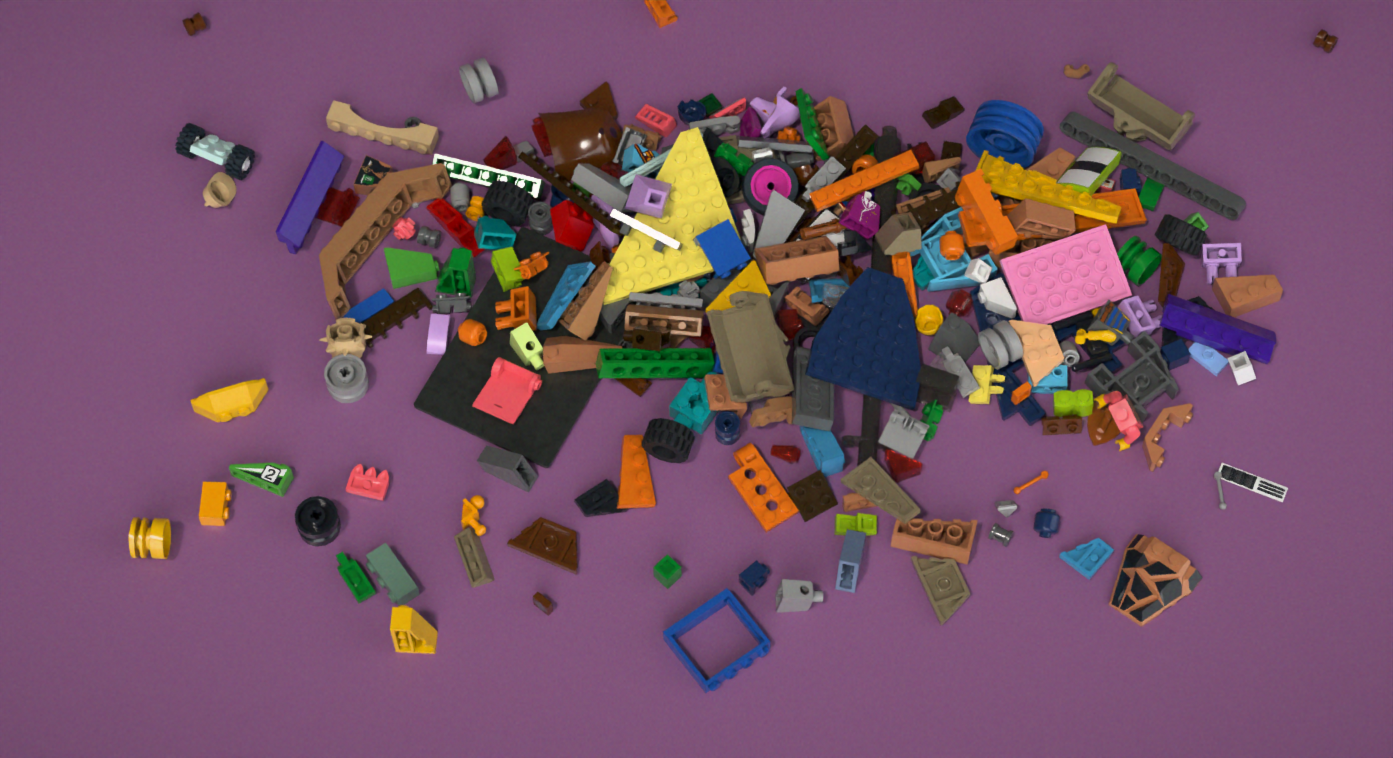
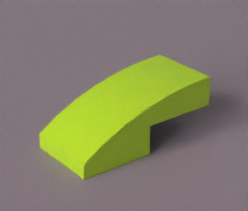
[834,513,877,536]

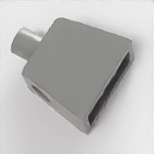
[775,579,823,612]

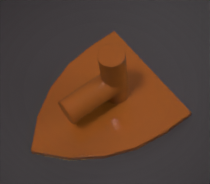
[1087,402,1121,446]

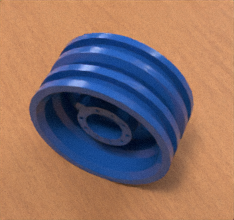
[966,100,1044,168]

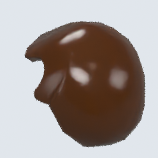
[793,165,820,185]

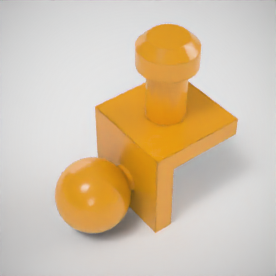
[461,495,486,536]

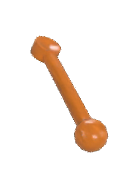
[1013,471,1049,494]

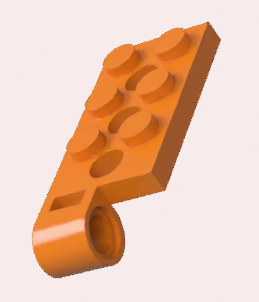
[728,442,799,533]

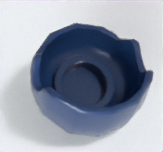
[677,99,706,125]

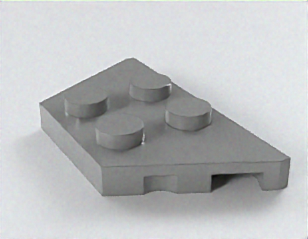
[629,292,703,310]

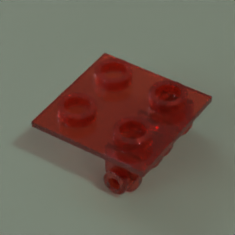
[316,188,360,227]

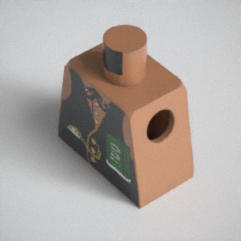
[354,155,393,195]

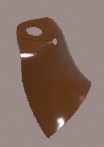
[538,108,622,181]

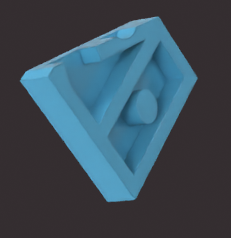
[1059,538,1114,580]

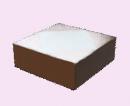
[533,592,553,616]

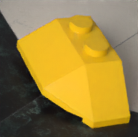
[190,378,268,423]

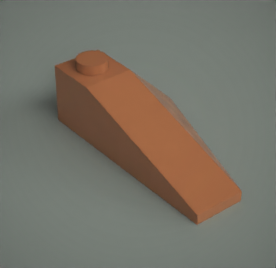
[543,336,623,374]

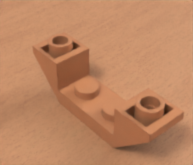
[1142,403,1194,472]

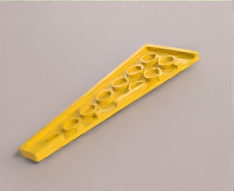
[975,150,1121,224]

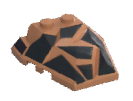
[1108,534,1202,627]

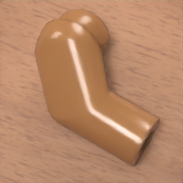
[1064,64,1090,79]

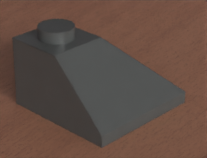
[928,313,980,363]

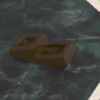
[922,96,965,129]

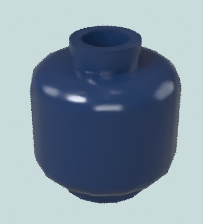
[1033,508,1060,538]

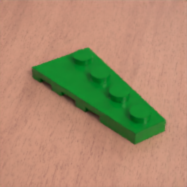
[795,88,830,161]

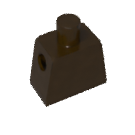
[623,325,671,351]

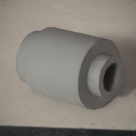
[450,183,470,212]
[1059,341,1080,367]

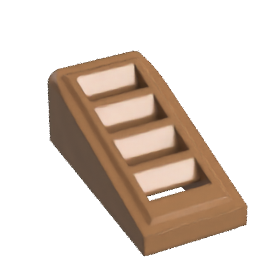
[922,157,961,183]

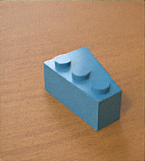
[800,426,845,477]

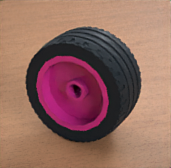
[742,158,799,215]

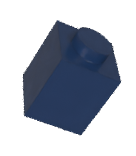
[1160,339,1191,371]

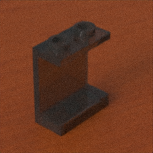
[916,364,959,413]

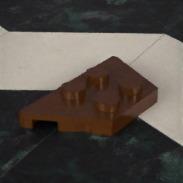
[507,517,577,574]

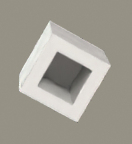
[1227,351,1256,385]

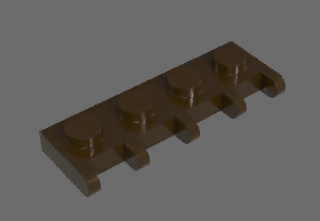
[891,181,961,227]
[362,287,433,348]

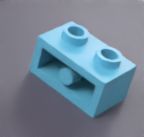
[1027,364,1067,394]

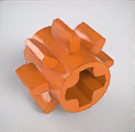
[777,127,801,141]

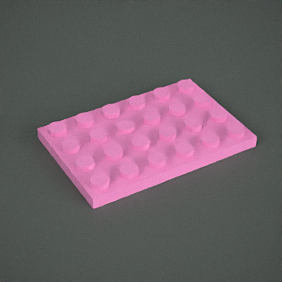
[1000,224,1132,325]

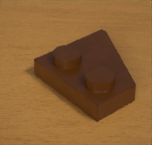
[580,82,618,120]

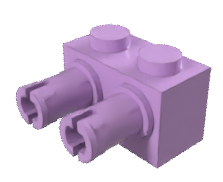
[1201,243,1242,285]
[1118,296,1162,339]

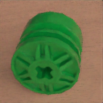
[1117,236,1162,286]

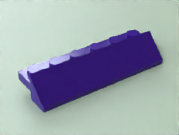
[275,141,344,255]
[1159,294,1276,364]

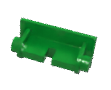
[714,142,754,176]
[920,399,944,441]

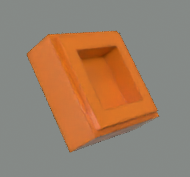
[1011,381,1032,405]

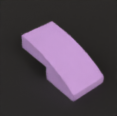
[427,314,450,355]

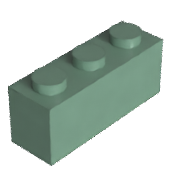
[366,543,420,606]

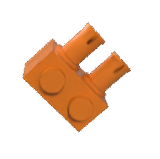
[495,286,537,331]

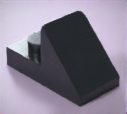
[835,229,872,256]

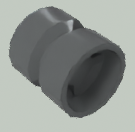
[528,202,553,235]

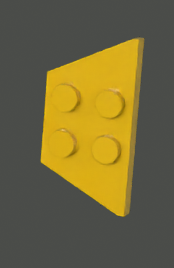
[705,260,771,313]

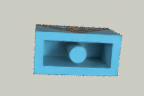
[622,143,662,179]

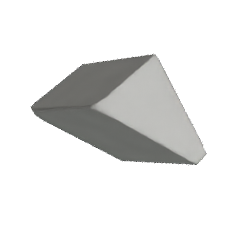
[510,140,534,163]

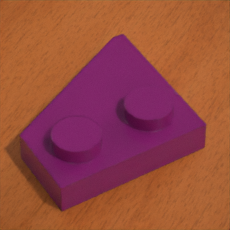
[740,107,762,137]

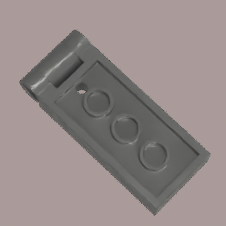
[792,346,834,431]

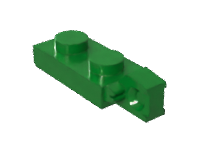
[336,551,376,604]

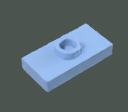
[1188,342,1229,376]

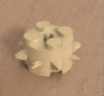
[320,318,372,358]

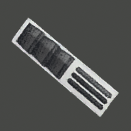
[1218,463,1288,502]

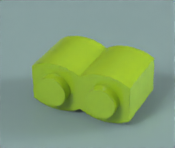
[1053,389,1093,417]

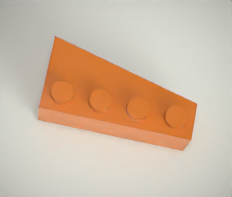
[955,169,1018,255]

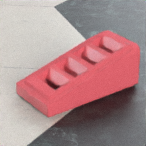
[635,104,677,138]

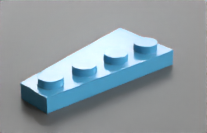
[537,262,595,330]

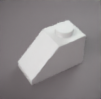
[978,277,1017,318]

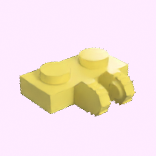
[969,365,1005,404]

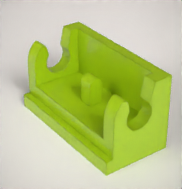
[490,247,525,292]

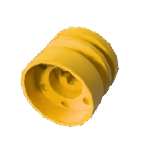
[128,517,171,559]

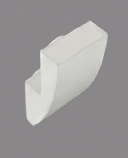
[741,209,755,253]

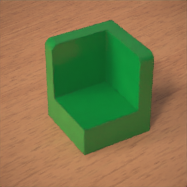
[653,555,682,589]

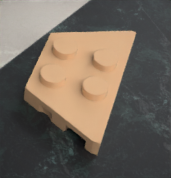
[1009,320,1064,387]

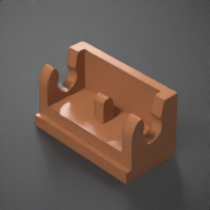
[785,287,829,326]

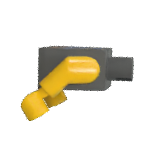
[1075,300,1134,345]

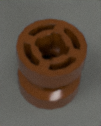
[182,12,207,36]
[1313,29,1338,53]

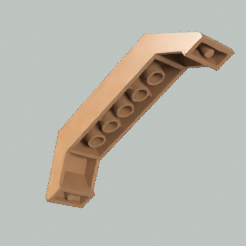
[319,163,452,320]

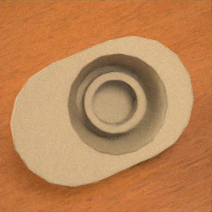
[202,172,236,208]

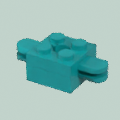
[669,372,718,435]

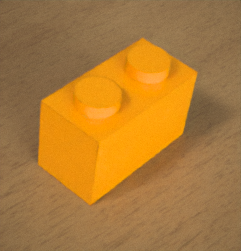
[199,482,232,526]

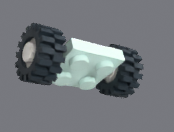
[175,123,255,180]

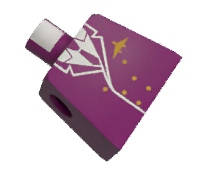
[839,191,880,239]

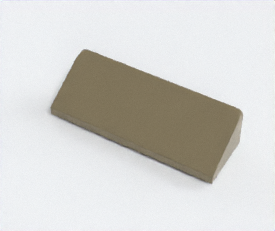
[454,527,495,588]

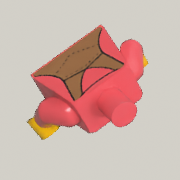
[1093,391,1144,451]

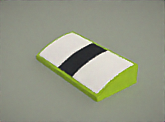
[1057,147,1121,196]

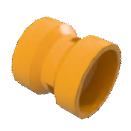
[465,196,485,221]

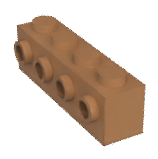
[625,304,704,337]

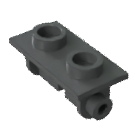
[432,293,471,314]

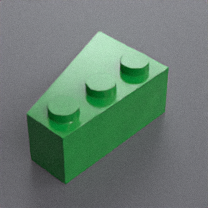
[435,248,476,298]

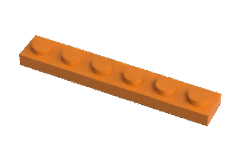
[809,150,919,212]

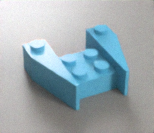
[910,207,998,292]

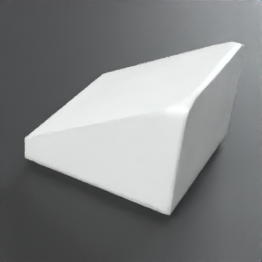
[752,147,773,163]
[964,258,992,284]

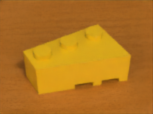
[390,605,438,654]

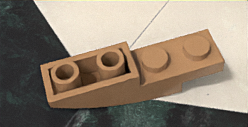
[749,397,792,428]

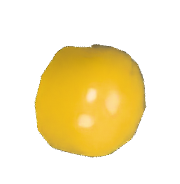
[915,305,944,335]

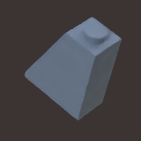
[835,529,866,593]

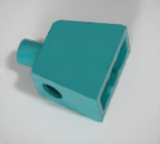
[474,216,516,250]

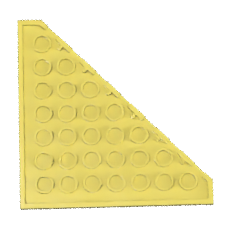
[603,127,742,305]

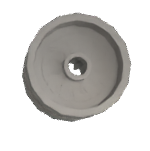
[459,57,498,104]
[978,320,1023,370]
[324,354,369,403]

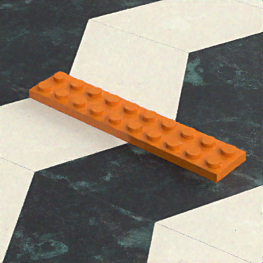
[958,188,1146,247]

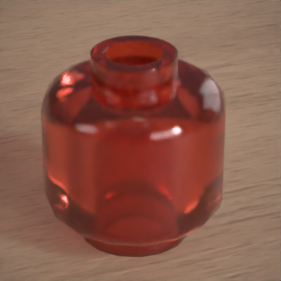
[945,289,973,317]

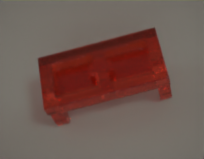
[531,112,552,157]

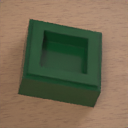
[698,93,722,117]

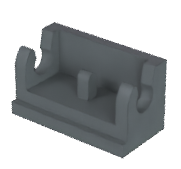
[613,127,647,165]

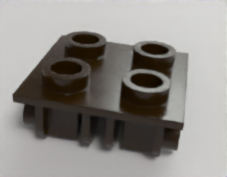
[787,469,838,522]

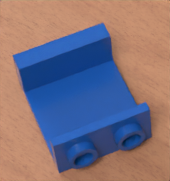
[693,219,751,279]

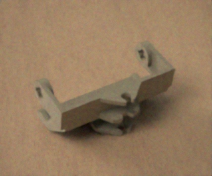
[1087,62,1195,151]
[707,291,795,403]

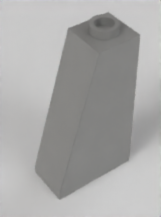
[571,163,635,212]
[751,190,805,265]

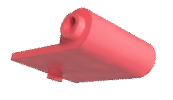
[473,357,542,425]

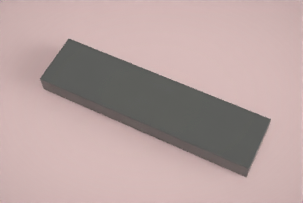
[737,136,813,153]

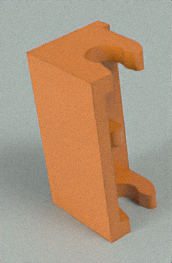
[644,0,677,28]

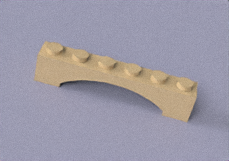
[326,100,439,155]

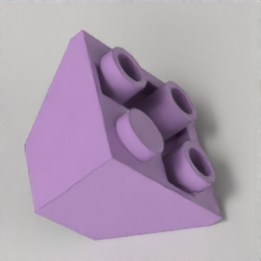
[625,174,672,219]

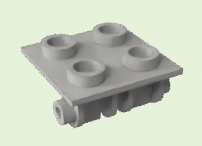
[878,409,930,459]

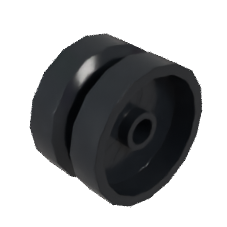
[295,496,341,547]

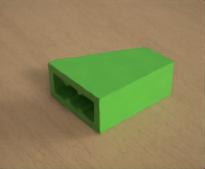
[384,247,440,289]

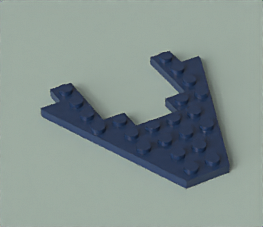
[970,273,1125,426]

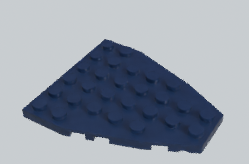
[805,267,922,410]

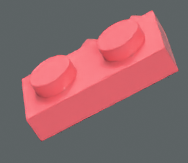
[346,464,389,501]

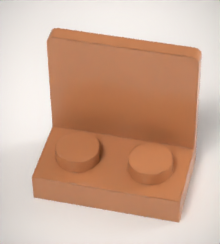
[704,374,747,419]

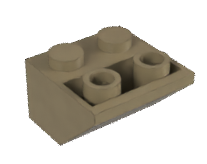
[875,212,922,255]

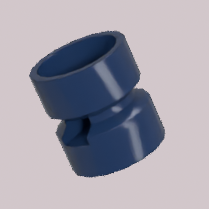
[715,411,740,445]

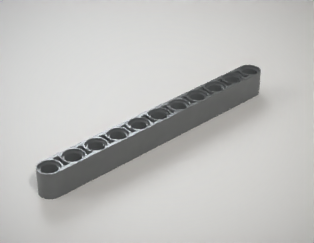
[1059,111,1246,220]

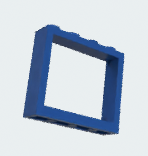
[663,588,770,693]

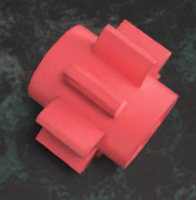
[393,217,416,240]

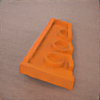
[617,435,656,509]

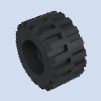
[481,180,533,226]
[1155,214,1207,256]
[641,418,695,463]

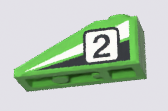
[229,462,294,497]

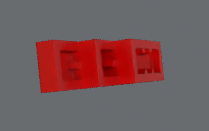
[426,198,485,258]

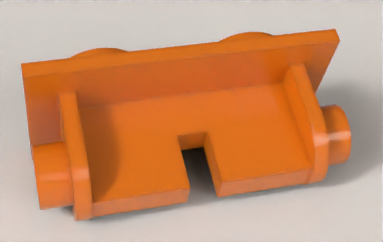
[514,251,549,279]

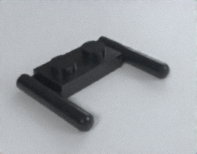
[1052,311,1112,372]

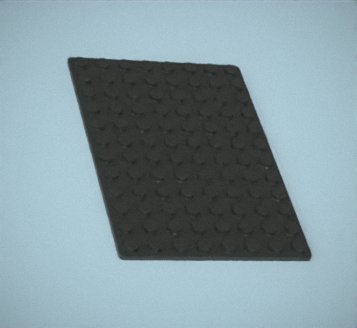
[414,227,652,468]

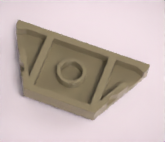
[911,556,970,626]

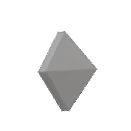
[995,500,1017,518]

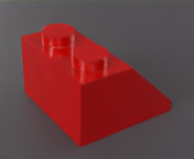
[550,199,594,252]

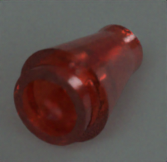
[771,444,801,464]

